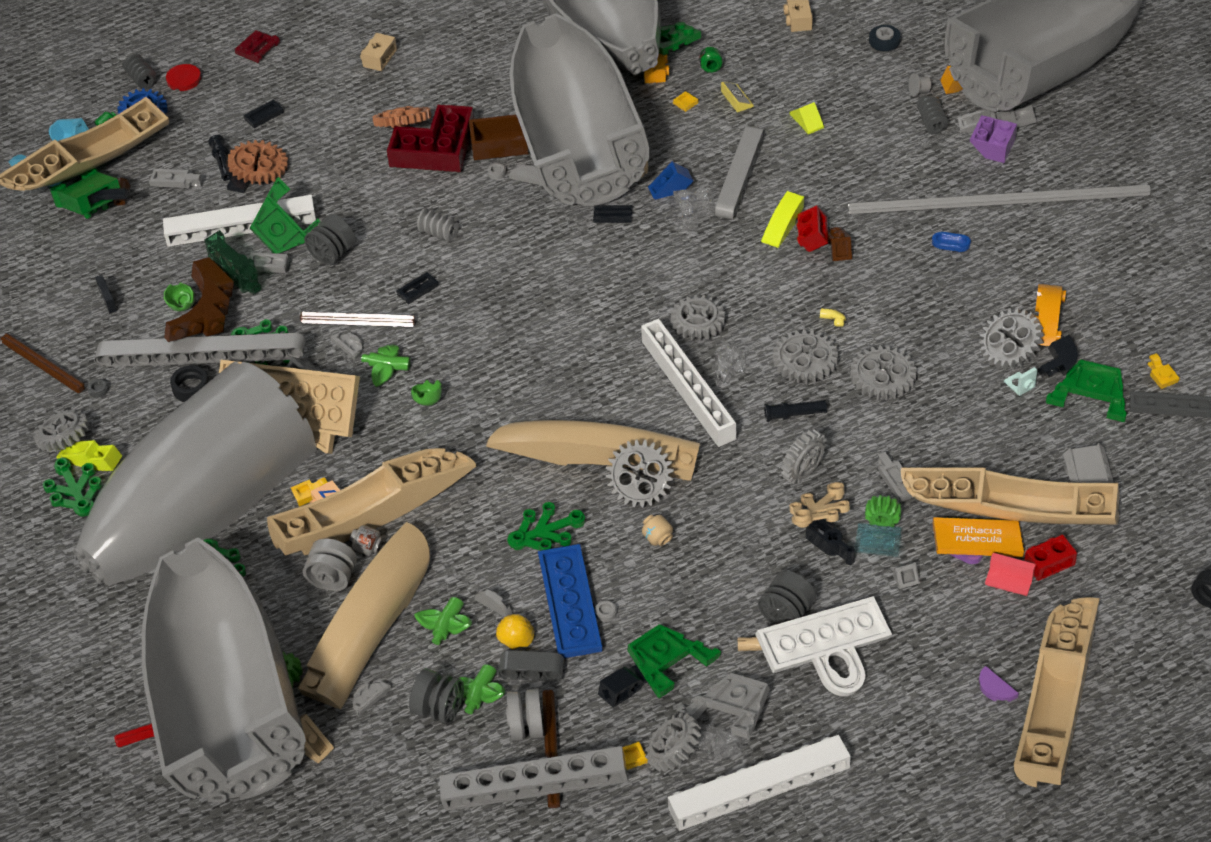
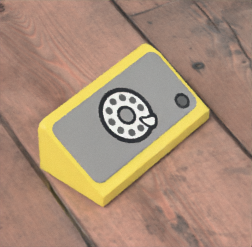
[721,82,753,112]

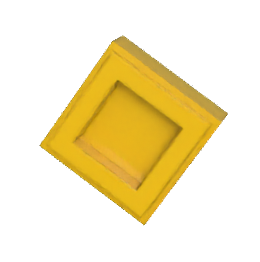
[673,91,698,112]
[622,742,648,770]

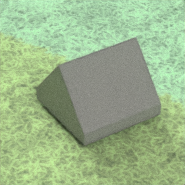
[893,562,920,589]

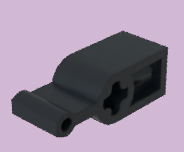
[806,519,855,566]
[598,664,647,708]

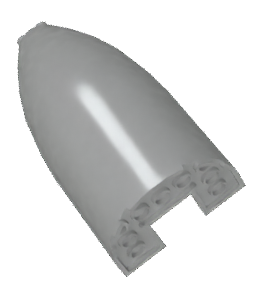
[542,0,661,75]
[945,0,1142,112]
[510,13,649,206]
[73,361,317,586]
[141,537,306,803]

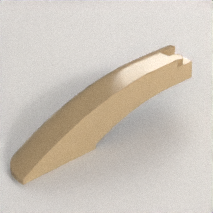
[0,97,169,191]
[486,420,700,481]
[267,448,476,556]
[901,468,1120,525]
[298,522,430,710]
[1014,598,1100,788]

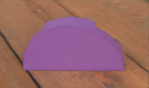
[979,666,1019,702]

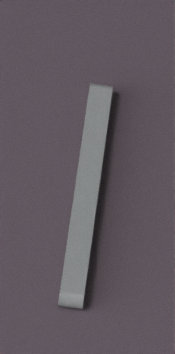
[94,333,306,367]

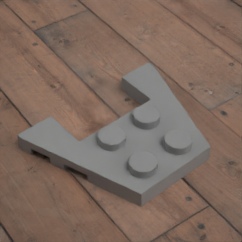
[676,673,770,739]

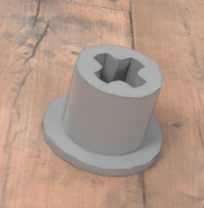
[908,73,931,97]

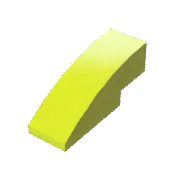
[761,191,804,248]
[56,440,122,471]

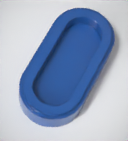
[932,232,971,252]

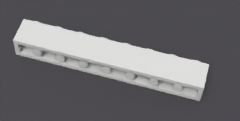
[163,195,316,247]
[641,319,736,447]
[668,735,851,831]

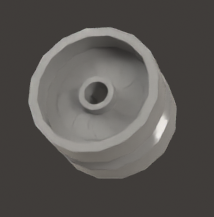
[303,538,357,591]
[506,688,544,742]

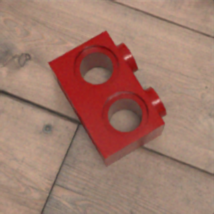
[796,205,828,252]
[1024,535,1077,581]

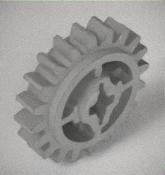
[670,295,725,341]
[33,409,90,452]
[781,429,827,484]
[645,713,701,772]

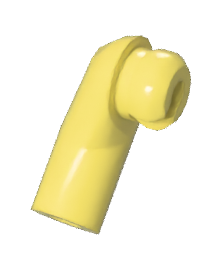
[820,308,846,327]

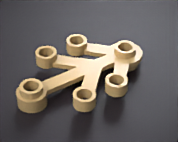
[789,482,850,527]

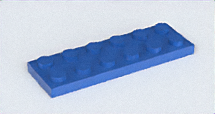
[538,544,602,658]

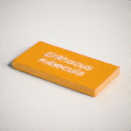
[932,517,1024,557]

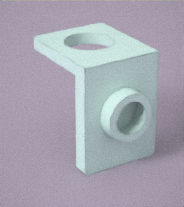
[1004,367,1037,396]

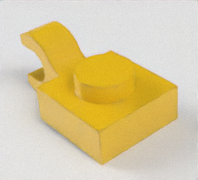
[1147,353,1180,389]
[291,478,328,507]

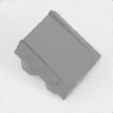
[1063,443,1114,483]

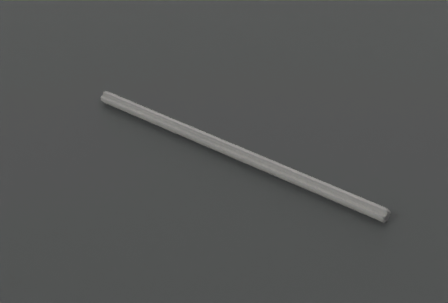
[848,184,1151,214]

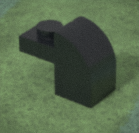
[1038,335,1078,378]

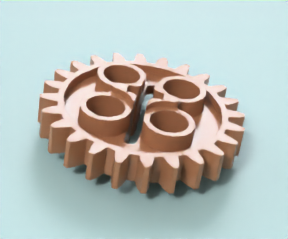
[372,106,432,128]
[228,140,288,185]

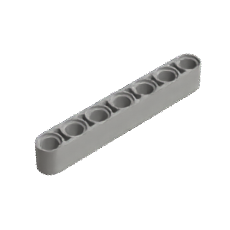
[715,126,765,220]

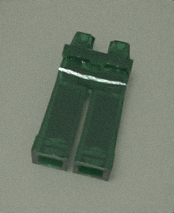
[204,230,262,295]

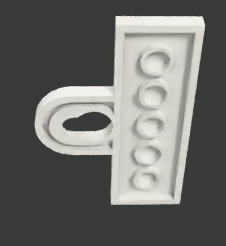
[755,596,892,696]

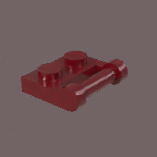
[234,30,280,63]

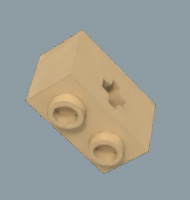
[783,0,812,32]
[360,33,397,71]

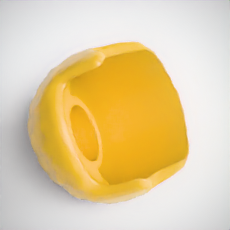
[496,614,535,650]

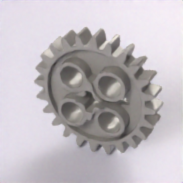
[979,308,1044,370]
[773,329,838,384]
[850,345,916,400]
[606,439,674,508]

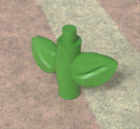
[361,344,410,387]
[414,597,472,645]
[459,664,506,714]

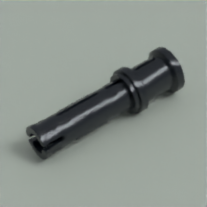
[208,135,232,181]
[764,400,827,422]

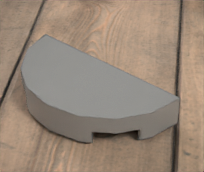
[509,165,542,185]
[330,333,363,361]
[474,589,513,617]
[352,682,391,717]

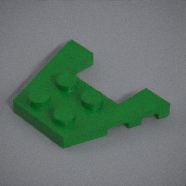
[659,22,701,55]
[249,177,320,254]
[1046,359,1126,423]
[627,624,721,699]

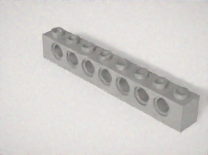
[439,746,628,810]

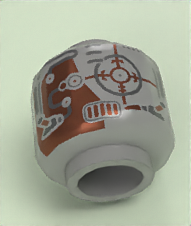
[349,525,383,556]

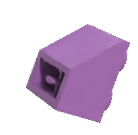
[970,115,1017,163]

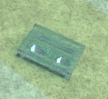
[855,524,901,557]

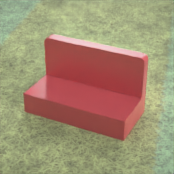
[985,553,1036,596]

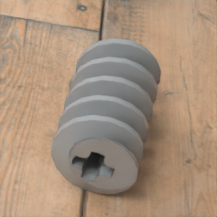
[417,208,459,242]

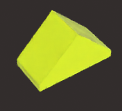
[789,102,824,134]

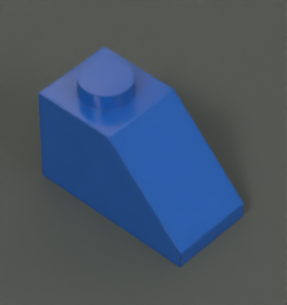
[648,161,693,200]

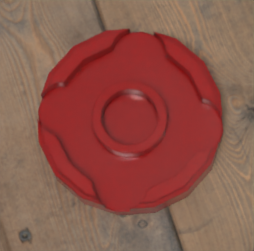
[165,64,201,91]

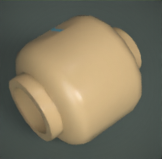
[642,515,673,546]

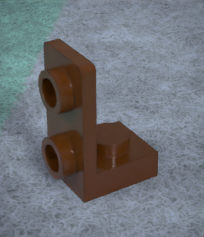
[828,227,852,261]

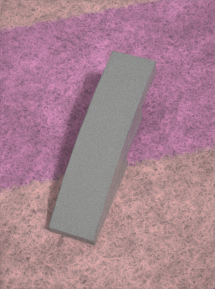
[957,105,1037,132]

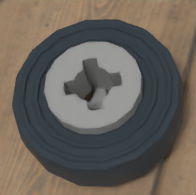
[869,25,901,51]

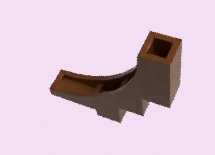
[164,257,234,342]

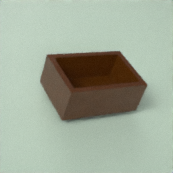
[469,114,528,160]

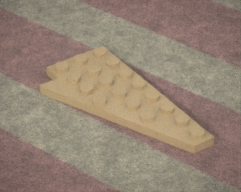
[219,360,360,454]

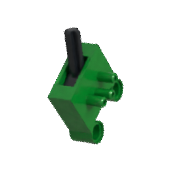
[50,169,129,219]

